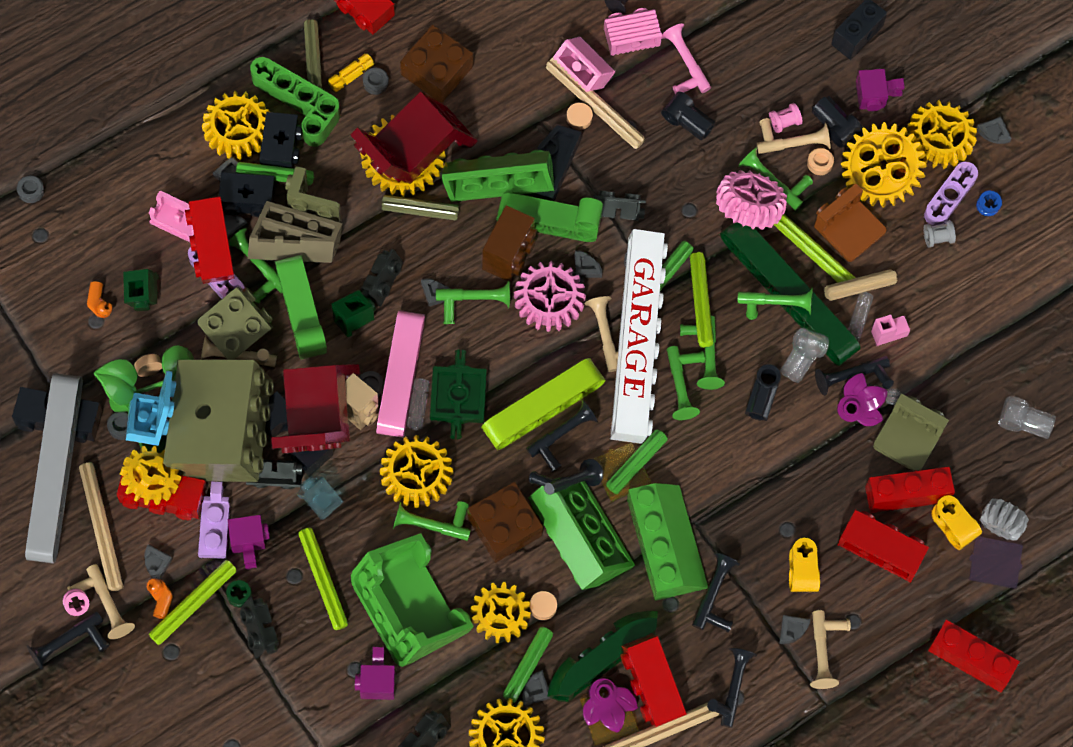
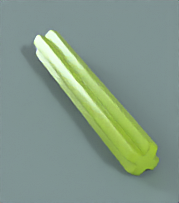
[774,214,856,283]
[690,252,713,348]
[299,527,348,630]
[149,560,236,645]

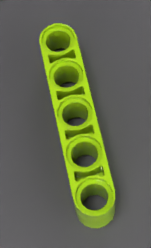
[481,358,606,450]

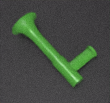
[738,147,813,210]
[228,228,282,303]
[436,281,510,324]
[738,288,813,320]
[680,316,725,390]
[667,346,705,420]
[393,502,471,541]

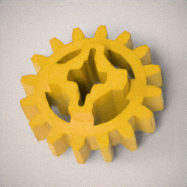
[120,446,181,505]
[471,582,531,643]

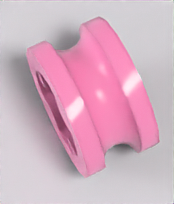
[63,588,89,616]

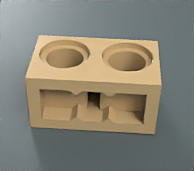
[345,373,379,430]

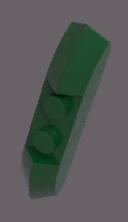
[547,611,658,702]

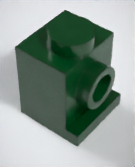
[123,269,159,311]
[332,290,376,337]

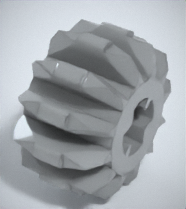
[980,499,1029,541]

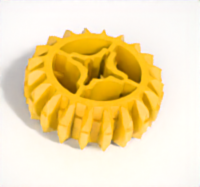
[202,91,270,160]
[906,100,977,169]
[380,435,453,508]
[469,698,545,747]

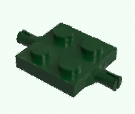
[430,349,487,439]

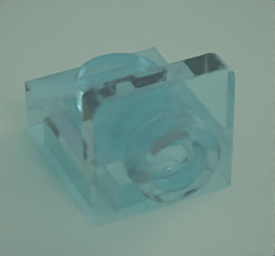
[297,476,343,520]

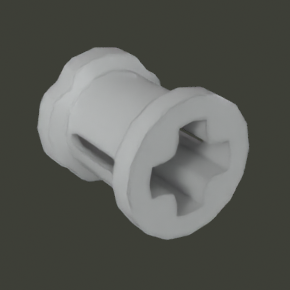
[923,220,956,248]

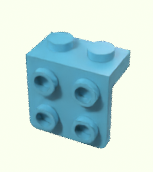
[126,371,176,446]

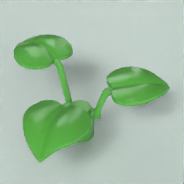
[93,346,194,453]

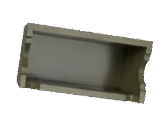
[163,360,274,482]

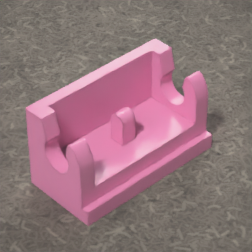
[149,191,194,242]

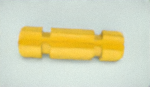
[328,53,374,92]

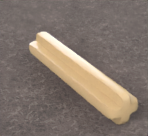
[824,269,897,301]

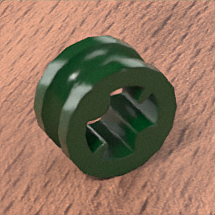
[226,580,252,608]

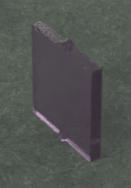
[969,536,1023,589]

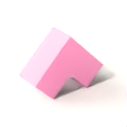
[871,315,910,346]

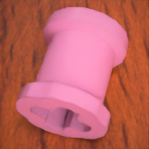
[769,103,802,133]

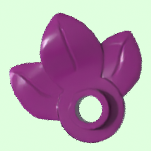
[837,373,887,426]
[583,678,638,732]

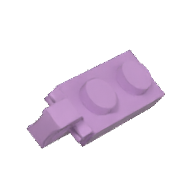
[198,482,230,559]

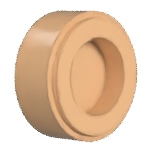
[566,103,593,130]
[807,148,834,175]
[134,354,162,377]
[530,591,557,620]

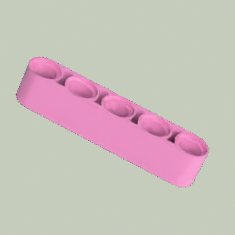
[376,310,425,438]

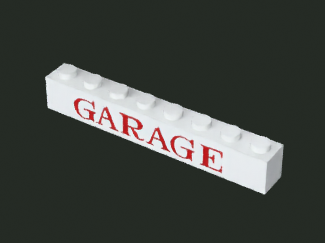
[610,229,668,444]

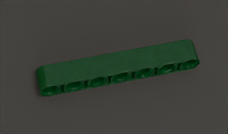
[720,222,860,366]

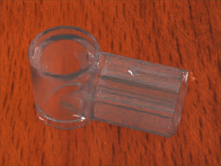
[780,328,829,383]
[998,397,1056,439]

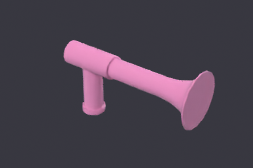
[661,23,711,94]

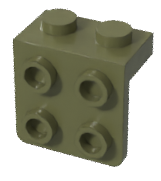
[285,166,341,223]
[198,286,274,360]
[873,393,949,471]

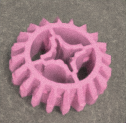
[716,170,787,230]
[514,261,586,332]

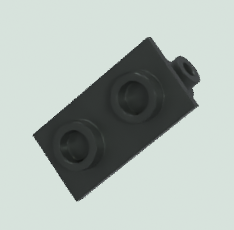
[593,191,646,221]
[360,249,404,307]
[246,459,303,489]
[240,597,279,659]
[398,710,451,747]

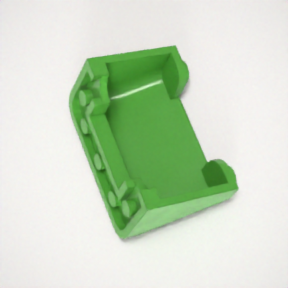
[351,533,474,667]

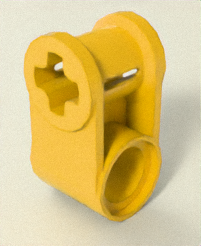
[931,496,982,550]
[789,538,820,592]

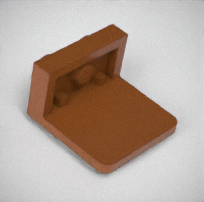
[814,184,886,262]

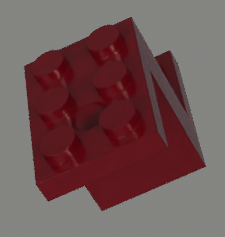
[350,91,478,184]
[271,364,360,453]

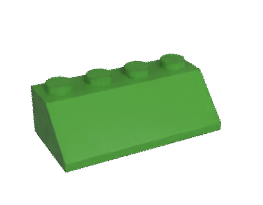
[442,150,554,202]
[528,478,635,590]
[627,483,708,601]

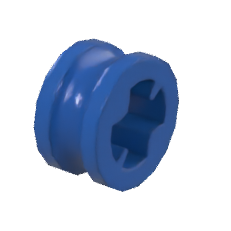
[976,190,1002,216]

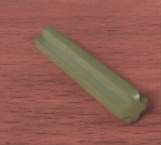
[304,19,322,89]
[381,195,459,220]

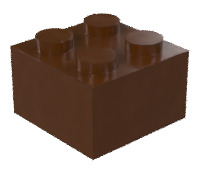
[400,25,473,102]
[482,205,537,283]
[467,482,543,563]

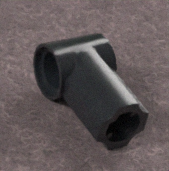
[661,91,716,141]
[812,96,863,148]
[745,364,781,421]

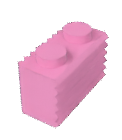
[604,8,662,56]
[553,37,615,92]

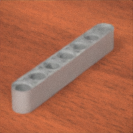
[25,373,83,564]

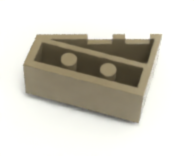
[248,201,342,263]

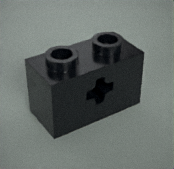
[831,0,887,60]
[260,112,302,168]
[219,172,276,217]

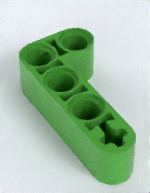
[250,57,340,147]
[496,193,603,242]
[275,255,327,360]

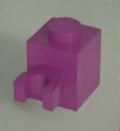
[856,69,905,111]
[227,515,270,569]
[355,647,395,700]

